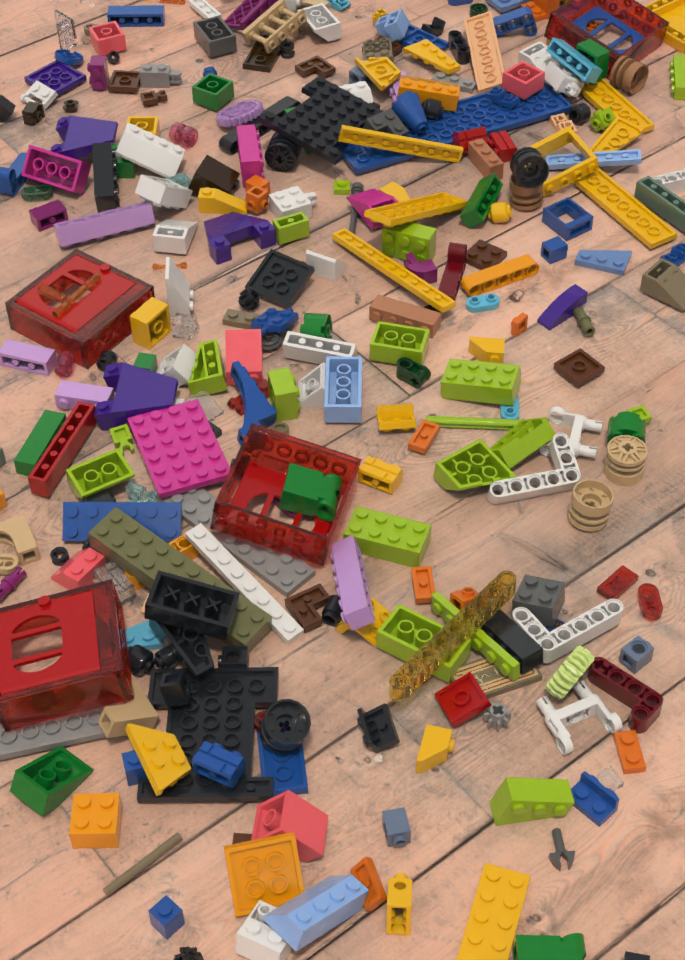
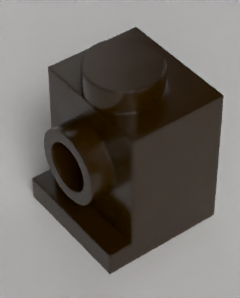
[22,101,45,126]

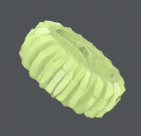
[546,646,595,700]

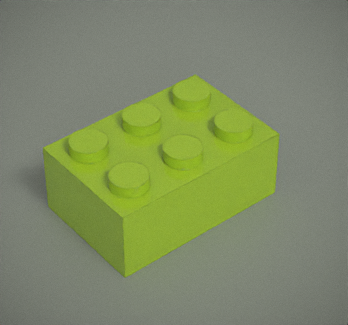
[382,222,436,262]
[370,321,430,365]

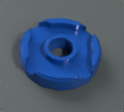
[54,49,83,65]

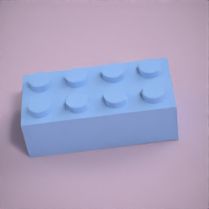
[324,356,362,423]

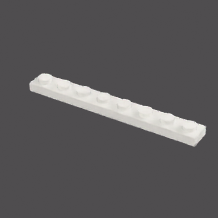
[185,523,304,645]

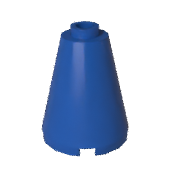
[391,91,429,133]

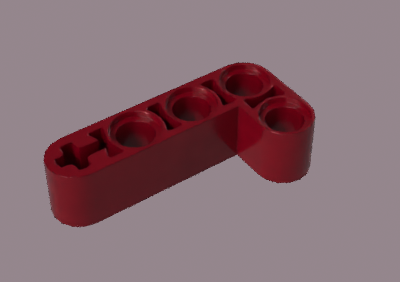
[438,242,467,301]
[587,657,663,734]

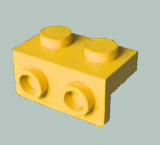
[376,403,416,432]

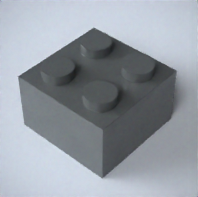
[512,575,565,627]

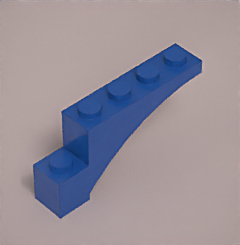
[230,361,277,454]

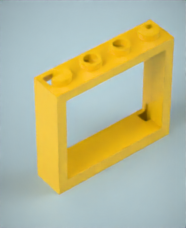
[525,126,599,197]

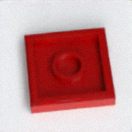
[434,671,491,728]

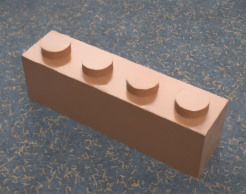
[369,294,441,339]

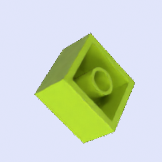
[267,367,301,422]

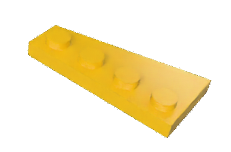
[403,39,461,75]
[590,116,644,152]

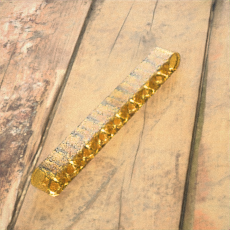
[389,571,517,702]

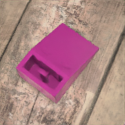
[346,188,398,230]

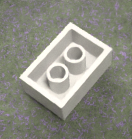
[135,174,193,210]

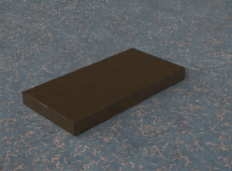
[242,34,287,73]

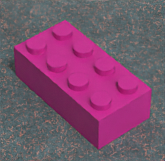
[236,124,264,188]
[21,145,91,194]

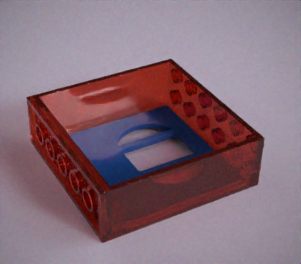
[544,0,670,80]

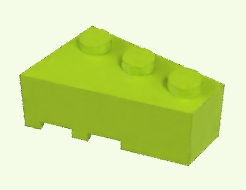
[187,339,228,398]
[490,417,555,469]
[489,777,575,826]

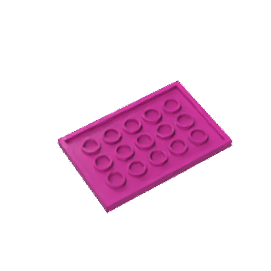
[127,399,233,499]

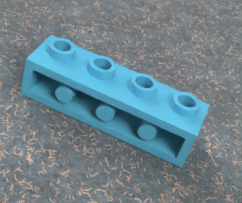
[546,37,603,84]

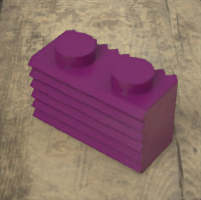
[29,199,68,232]

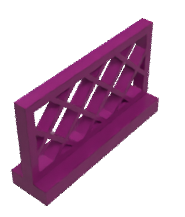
[224,0,278,31]

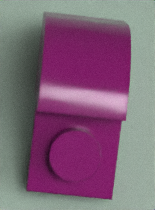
[404,252,438,284]

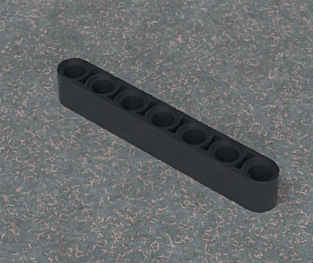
[219,96,301,154]

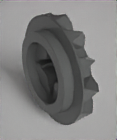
[262,332,282,352]

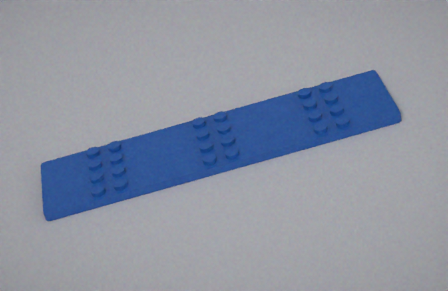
[336,79,572,174]

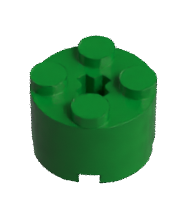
[300,313,332,339]
[607,412,646,443]

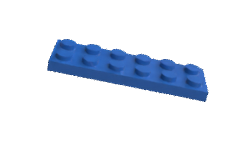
[62,502,182,542]

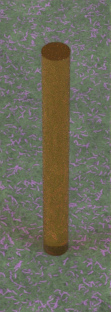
[52,273,101,318]

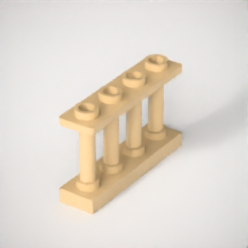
[242,0,307,54]

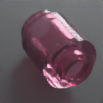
[54,351,75,377]

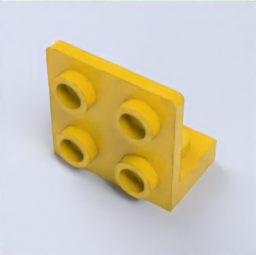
[335,597,391,647]

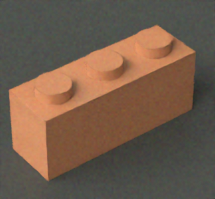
[467,138,504,179]

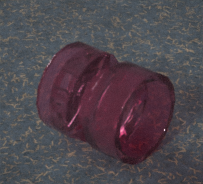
[169,122,198,148]

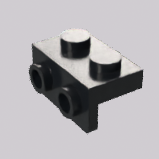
[357,703,400,753]

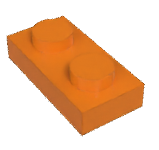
[408,420,440,454]
[411,566,435,604]
[613,730,646,774]
[350,857,387,912]

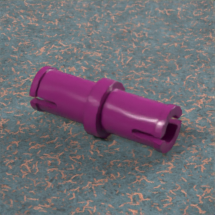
[0,567,27,601]

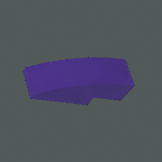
[537,284,588,331]

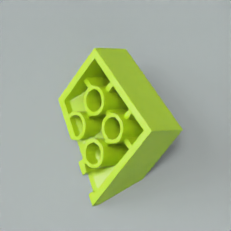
[433,439,517,491]

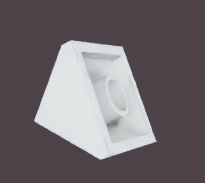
[306,250,348,282]
[297,363,326,408]

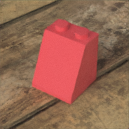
[225,329,263,386]
[251,790,329,863]

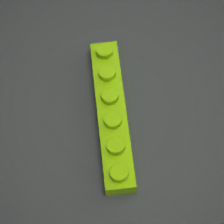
[431,591,520,681]

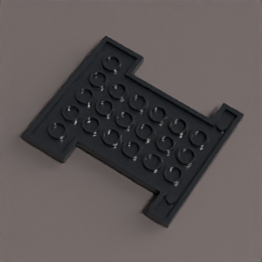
[258,76,383,165]
[137,667,279,803]

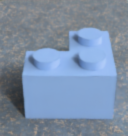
[375,9,410,42]

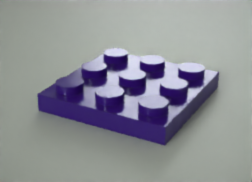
[24,60,87,97]

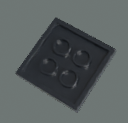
[245,249,315,309]

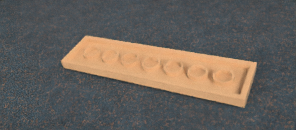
[464,11,505,94]

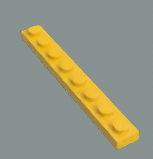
[338,125,463,163]

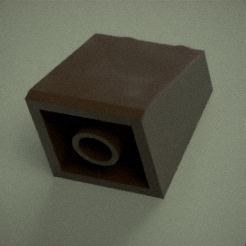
[188,155,240,197]

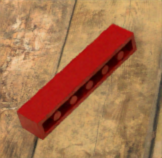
[28,401,97,498]

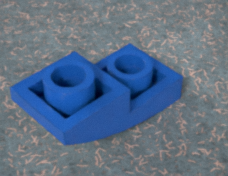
[486,86,520,108]
[660,243,685,267]

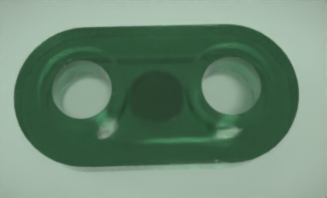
[21,184,53,201]

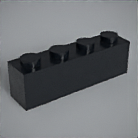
[471,601,543,674]

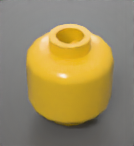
[488,201,512,224]

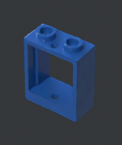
[542,197,594,241]

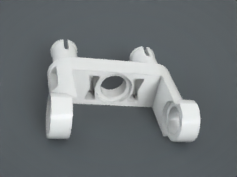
[539,406,603,459]
[536,680,623,755]

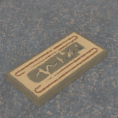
[451,657,542,698]

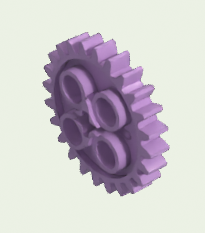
[215,99,264,127]

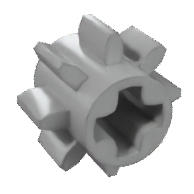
[484,702,511,731]

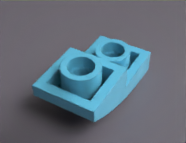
[326,0,351,11]

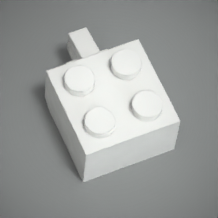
[544,61,585,98]
[269,186,317,219]

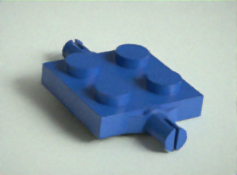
[251,307,299,336]

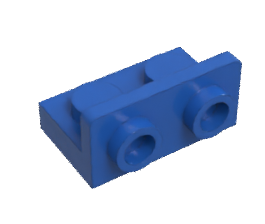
[571,771,619,827]

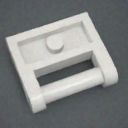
[20,80,58,111]

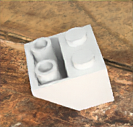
[235,900,292,960]

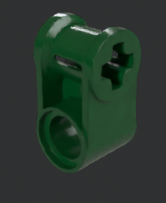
[396,357,431,389]

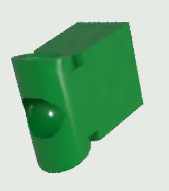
[278,463,342,521]
[512,933,586,960]

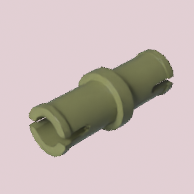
[573,307,595,336]

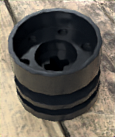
[264,132,302,172]
[510,147,549,188]
[259,699,311,754]

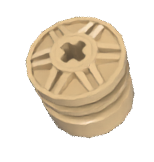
[604,435,648,486]
[567,479,614,532]

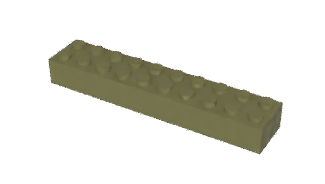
[88,507,272,653]

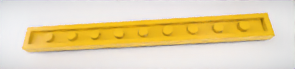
[332,228,456,313]

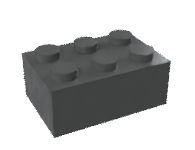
[193,15,237,58]

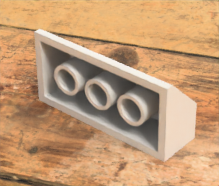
[116,123,185,181]

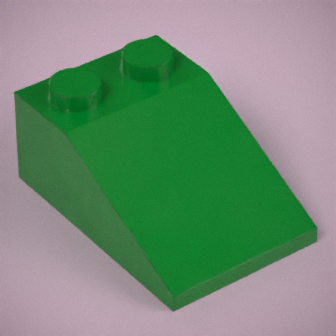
[10,746,94,816]

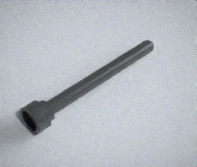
[349,182,364,234]

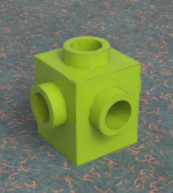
[589,107,616,132]

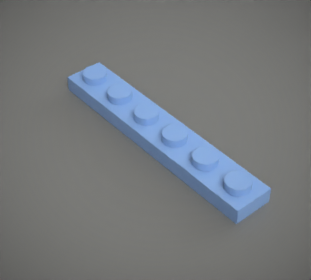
[546,149,641,170]

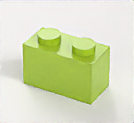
[272,211,310,245]

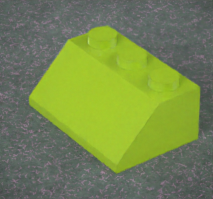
[66,448,135,499]

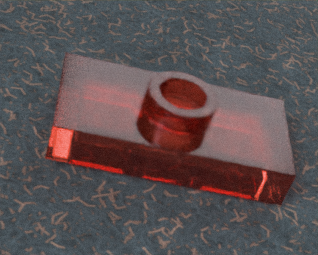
[597,565,639,600]

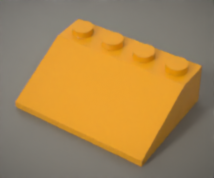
[397,75,460,112]

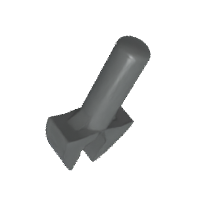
[549,828,575,871]

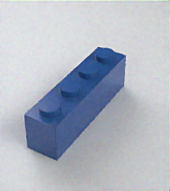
[107,5,165,27]

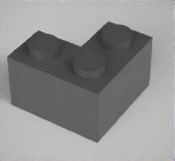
[363,108,409,136]

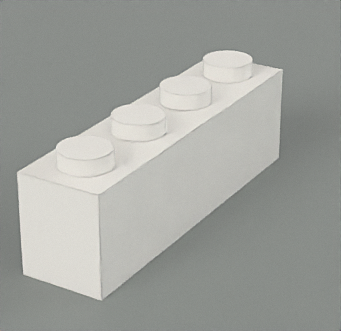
[283,331,357,364]

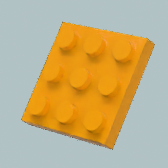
[223,832,304,917]

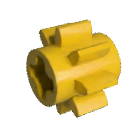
[373,9,389,23]

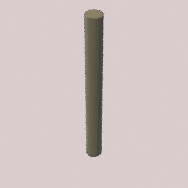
[103,832,183,897]

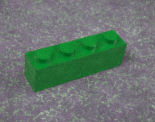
[460,173,504,229]
[14,409,67,476]

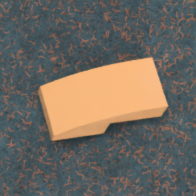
[549,113,577,133]

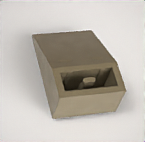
[363,37,395,65]
[640,258,685,312]

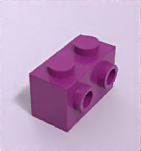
[87,55,110,91]

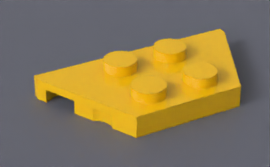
[355,57,401,91]
[125,723,191,796]

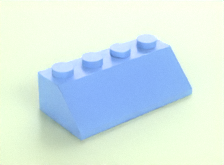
[263,875,369,952]

